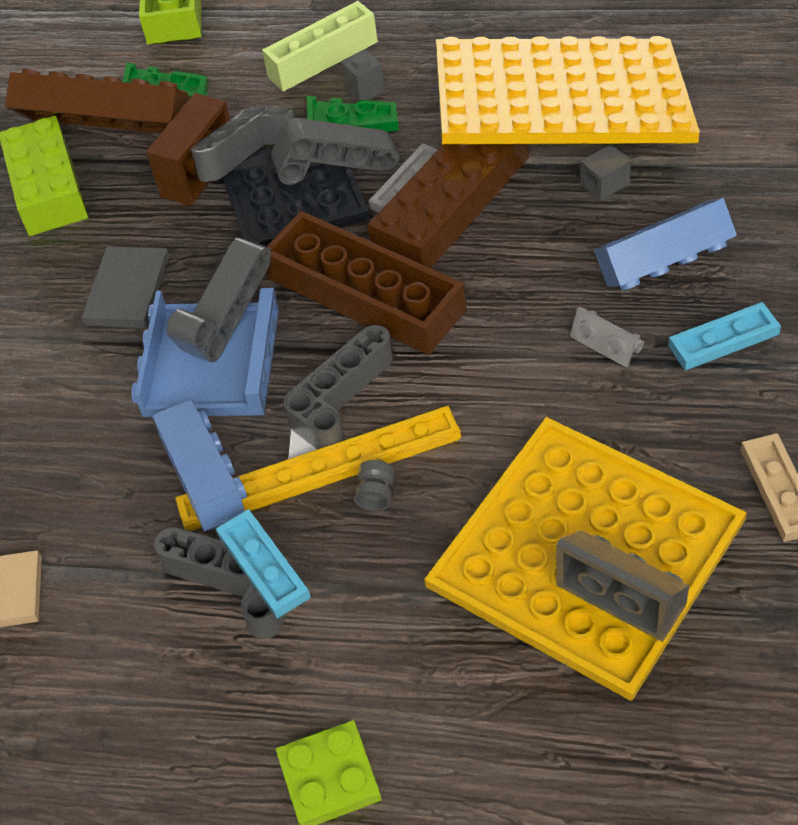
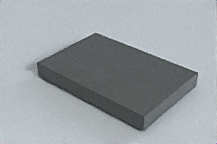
[81,246,169,328]

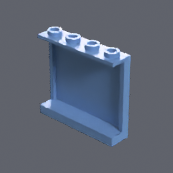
[131,288,279,417]

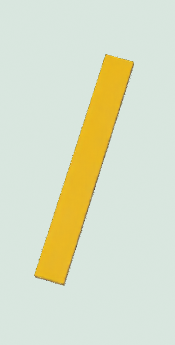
[175,406,461,532]

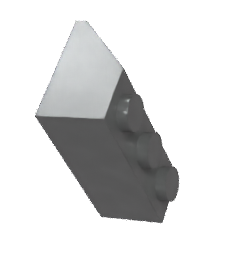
[556,530,689,642]

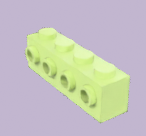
[262,1,378,91]

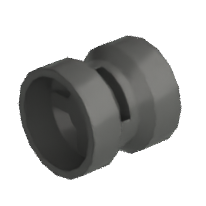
[354,460,395,511]

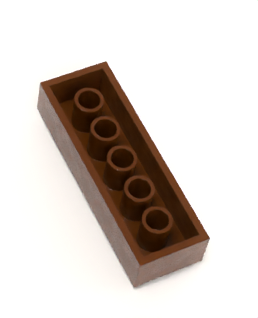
[5,69,191,134]
[368,144,529,268]
[266,211,466,355]

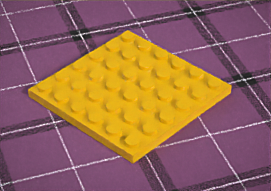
[424,417,747,702]

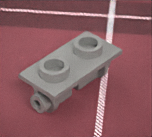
[569,306,644,367]

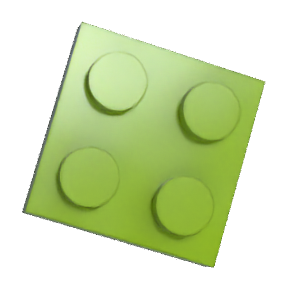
[275,720,382,825]

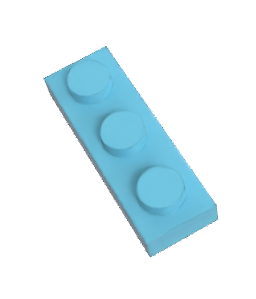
[668,302,781,371]
[216,509,311,619]

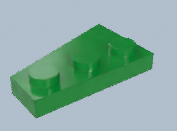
[122,62,209,97]
[306,96,399,133]

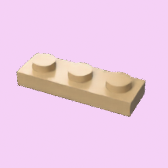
[740,433,798,542]

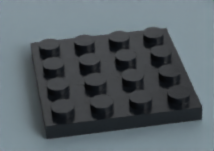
[222,148,370,247]

